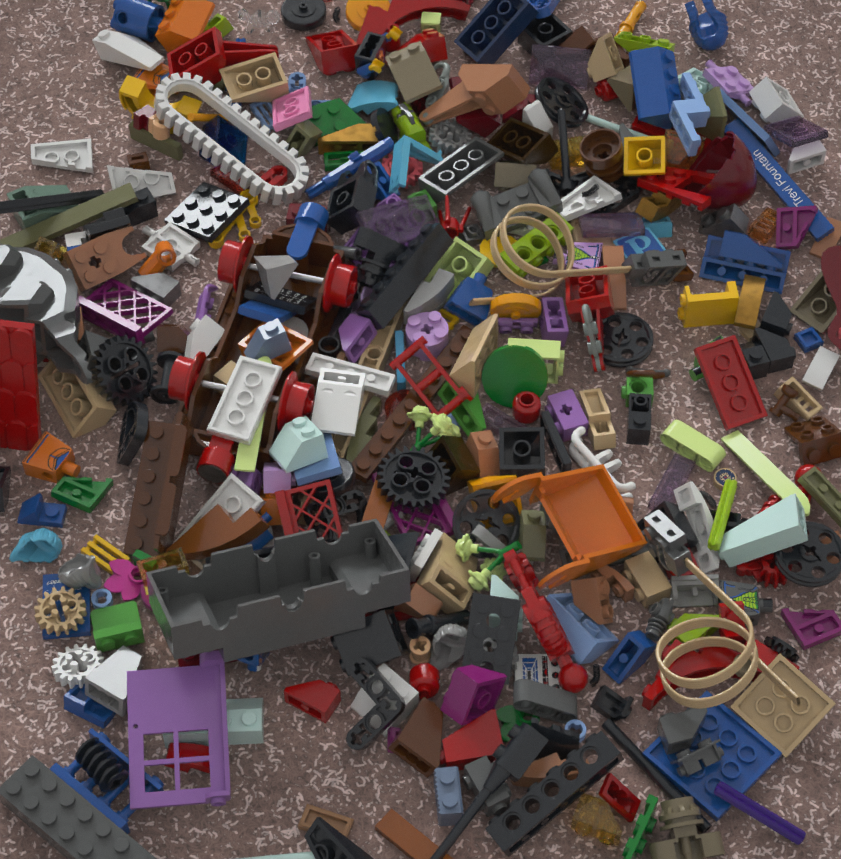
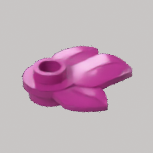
[103,559,148,601]

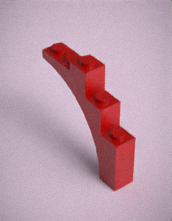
[356,0,471,48]
[641,639,800,711]

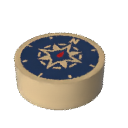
[713,468,737,491]

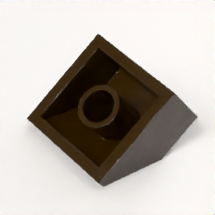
[429,435,480,496]

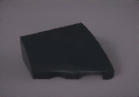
[531,718,580,760]

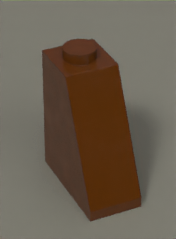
[388,697,443,778]

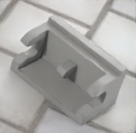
[669,574,719,608]

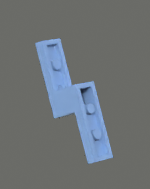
[669,72,710,157]

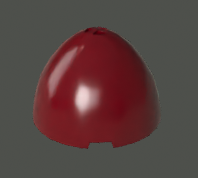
[683,131,757,210]

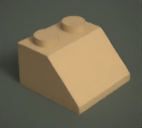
[587,32,624,83]

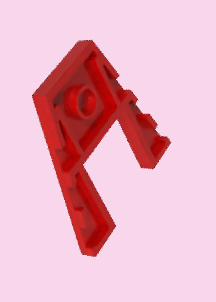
[637,166,716,211]

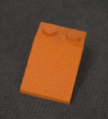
[238,322,314,371]

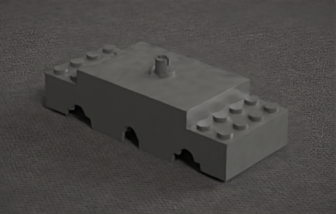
[146,518,411,662]

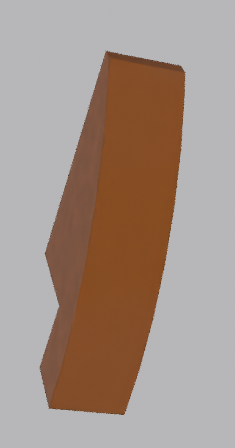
[166,504,270,560]

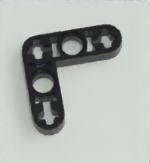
[346,658,405,750]

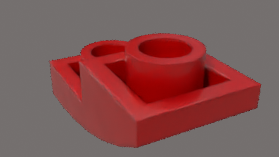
[164,743,210,774]

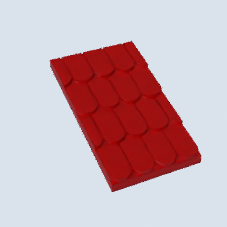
[0,319,42,451]

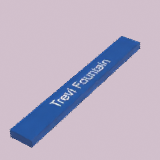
[724,118,835,242]

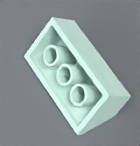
[163,698,264,748]

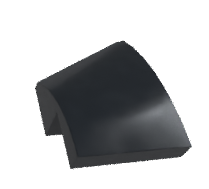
[83,207,131,241]

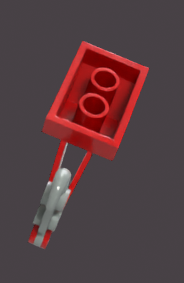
[565,265,615,373]

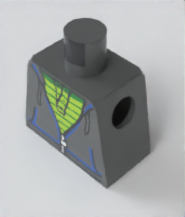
[718,580,773,627]

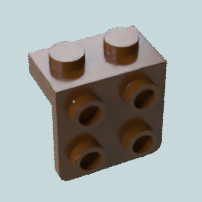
[784,416,841,465]

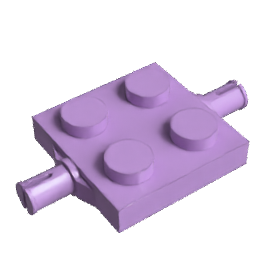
[702,60,754,107]

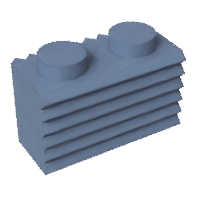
[434,766,464,826]

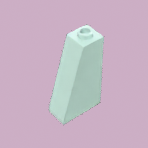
[717,494,808,568]

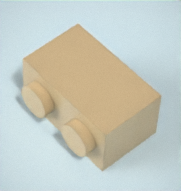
[622,551,672,609]

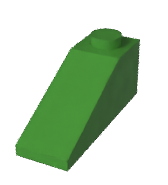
[437,381,486,437]

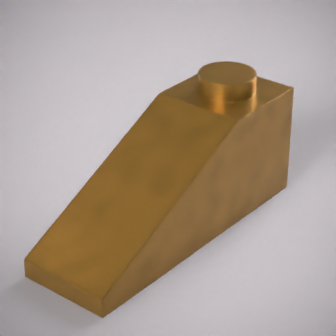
[318,123,379,155]

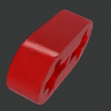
[259,165,288,195]

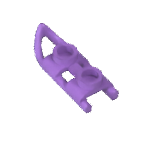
[195,284,218,320]
[498,318,538,334]

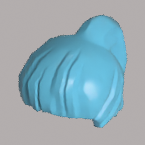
[9,528,63,563]

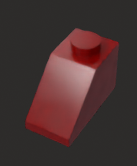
[284,679,341,723]

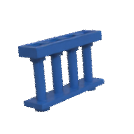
[50,728,164,834]

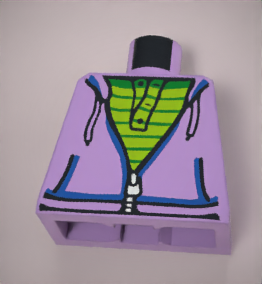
[553,242,603,270]

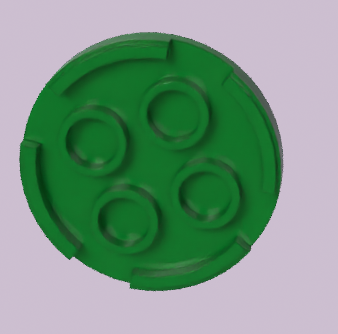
[482,345,548,408]

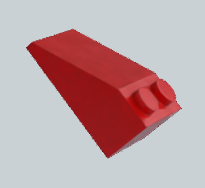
[385,28,448,68]
[305,29,358,76]

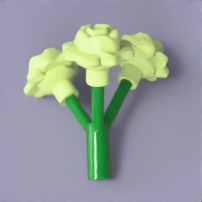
[407,405,461,451]
[455,533,522,592]

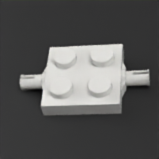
[141,222,201,272]

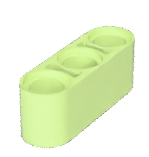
[660,420,726,472]

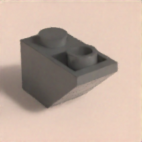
[657,708,707,755]

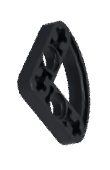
[571,171,641,217]
[117,401,149,466]
[303,490,367,543]

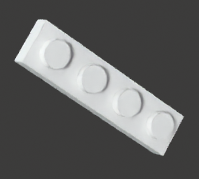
[305,352,396,397]

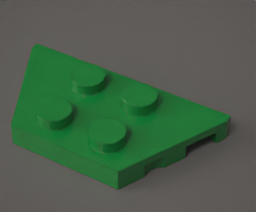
[300,98,367,147]

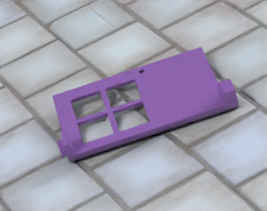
[127,650,231,810]

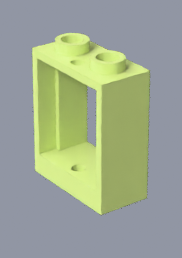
[508,338,565,384]

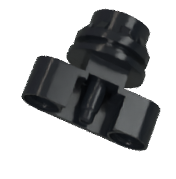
[353,226,408,289]

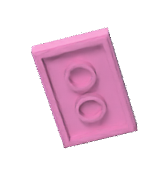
[272,86,313,132]

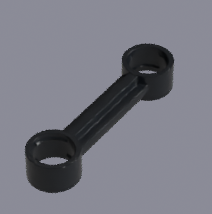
[318,289,361,358]

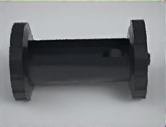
[150,351,184,405]

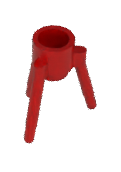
[438,195,472,239]

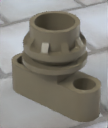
[649,796,725,859]

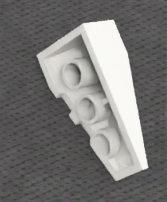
[92,29,164,71]

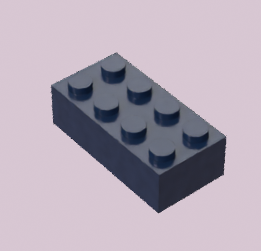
[453,0,539,64]

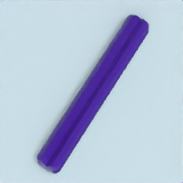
[714,781,806,845]

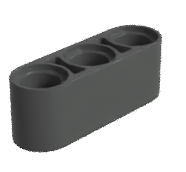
[513,679,578,724]

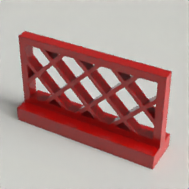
[275,479,343,539]

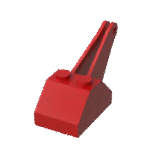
[167,26,279,85]

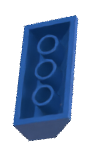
[629,46,681,130]

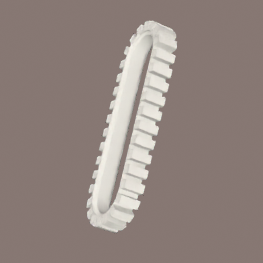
[154,72,309,206]

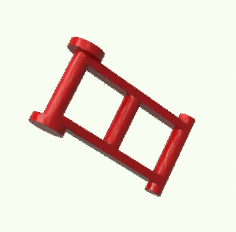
[389,336,474,415]

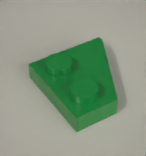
[51,476,113,513]

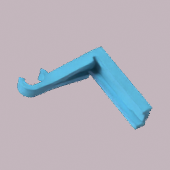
[389,135,443,195]

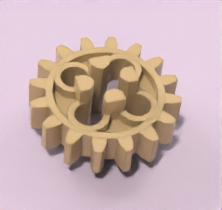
[34,586,87,636]

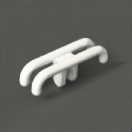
[569,426,636,498]

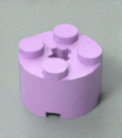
[405,311,449,361]

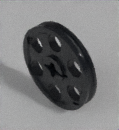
[534,77,589,128]
[596,312,653,368]
[452,489,520,559]
[774,521,841,587]

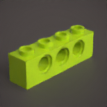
[495,212,574,278]

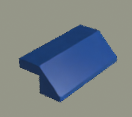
[699,235,791,294]

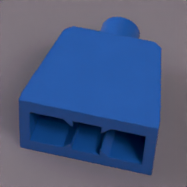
[443,273,493,326]

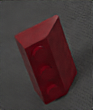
[449,76,502,138]

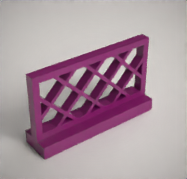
[79,278,173,345]
[371,466,454,546]

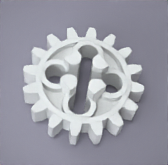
[51,644,104,689]

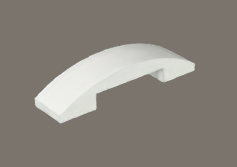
[673,481,720,575]

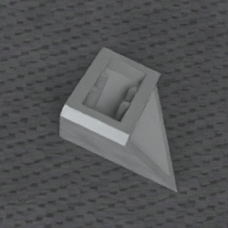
[253,255,298,300]

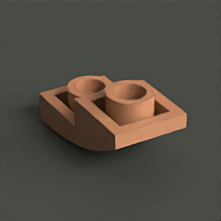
[590,565,635,603]

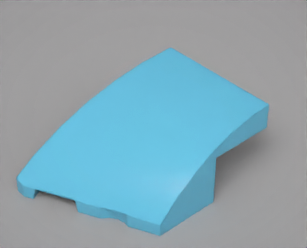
[347,80,398,115]

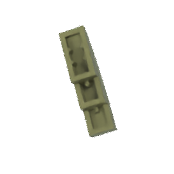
[346,396,382,463]

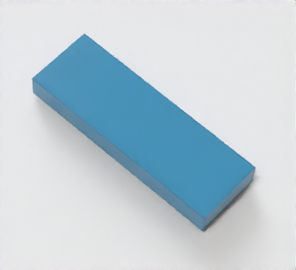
[395,330,406,395]

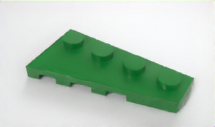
[622,794,658,859]

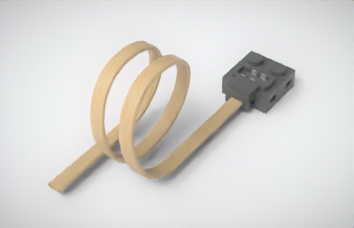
[469,204,687,306]
[643,509,801,709]

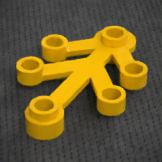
[208,189,262,249]

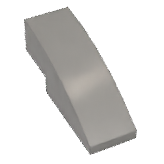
[403,268,455,324]

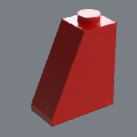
[440,709,503,770]

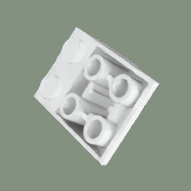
[311,368,365,436]

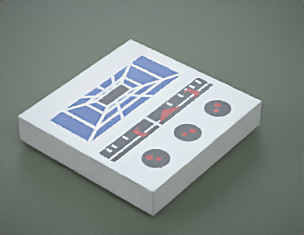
[514,654,562,689]

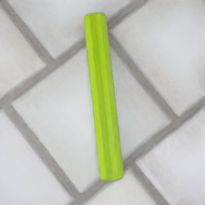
[707,479,737,551]

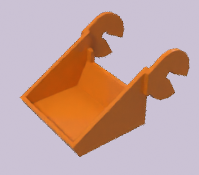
[491,464,647,590]

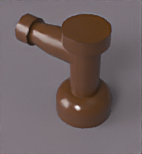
[769,383,800,422]

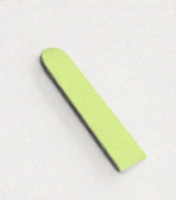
[234,356,272,472]
[721,430,810,516]

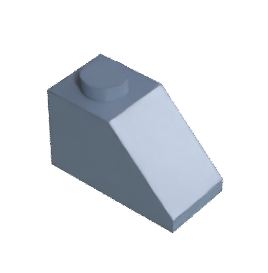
[244,318,292,360]

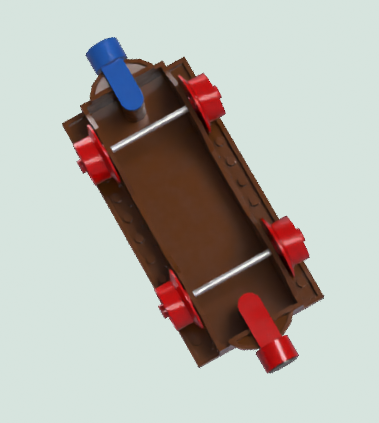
[168,202,362,484]

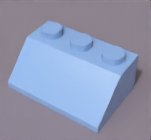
[546,593,619,664]

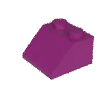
[440,665,507,726]

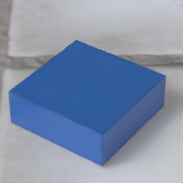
[793,327,824,353]

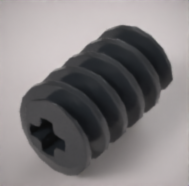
[75,737,129,792]

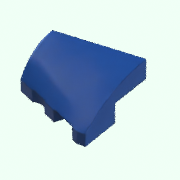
[64,684,116,729]

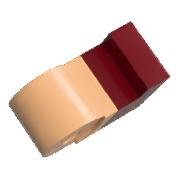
[133,105,170,140]

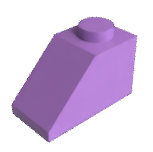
[338,313,377,363]

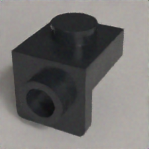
[590,685,634,722]

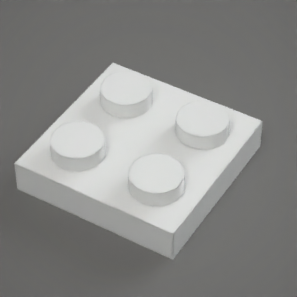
[409,528,443,582]

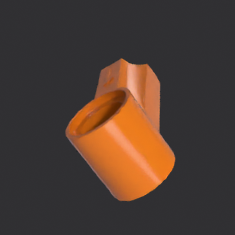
[138,241,177,275]

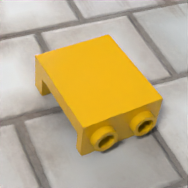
[677,281,739,328]

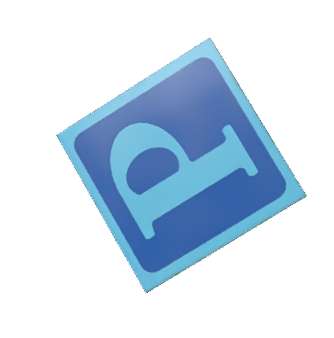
[613,226,666,261]

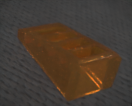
[748,207,777,244]

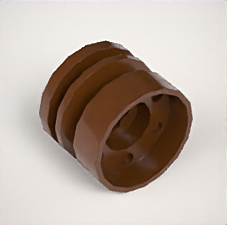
[579,128,624,183]

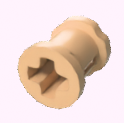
[409,636,431,664]

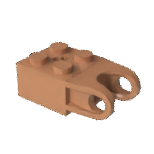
[62,226,147,292]

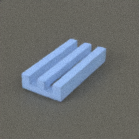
[249,102,275,133]

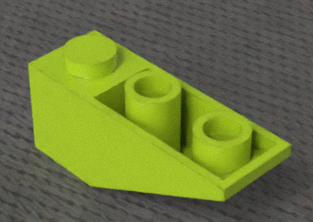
[614,31,675,52]

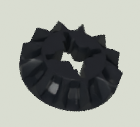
[764,636,800,662]

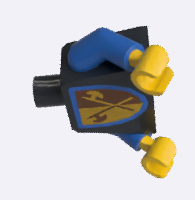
[354,26,403,81]

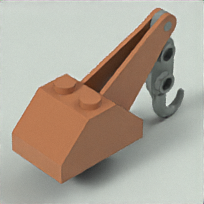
[419,62,530,126]

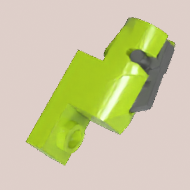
[391,102,432,162]

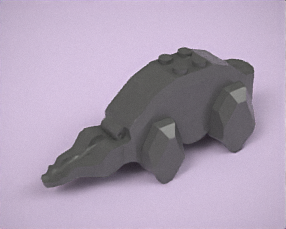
[0,244,93,385]

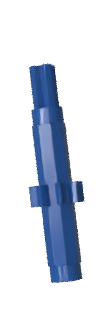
[305,136,394,200]

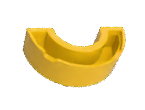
[119,75,202,134]

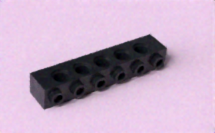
[485,731,624,857]

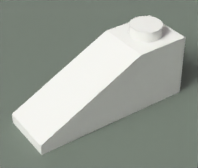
[184,315,225,359]

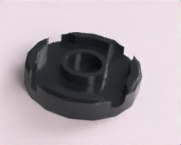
[370,107,398,144]

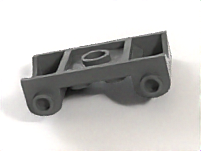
[470,168,563,241]

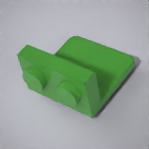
[90,601,145,652]

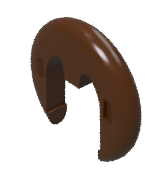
[626,370,665,380]

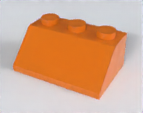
[155,0,215,52]

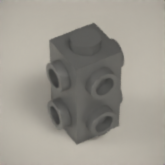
[462,756,512,817]

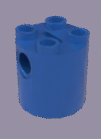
[110,0,165,42]

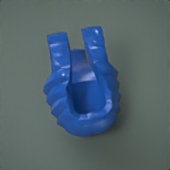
[684,0,729,51]

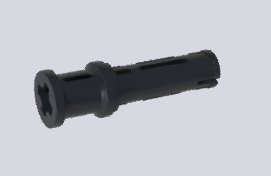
[405,610,470,639]

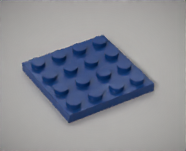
[642,690,782,822]

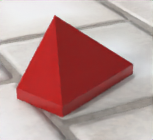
[599,773,641,823]

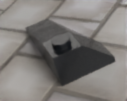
[304,817,374,859]

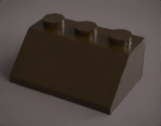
[487,117,559,164]

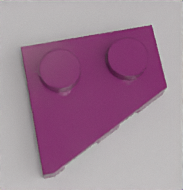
[776,205,818,250]
[780,608,841,651]

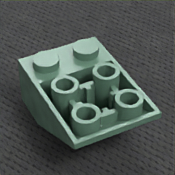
[7,185,79,230]

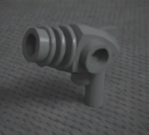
[645,597,675,641]

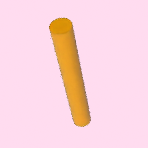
[187,113,228,122]

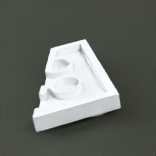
[31,139,93,173]
[107,165,176,198]
[559,175,622,221]

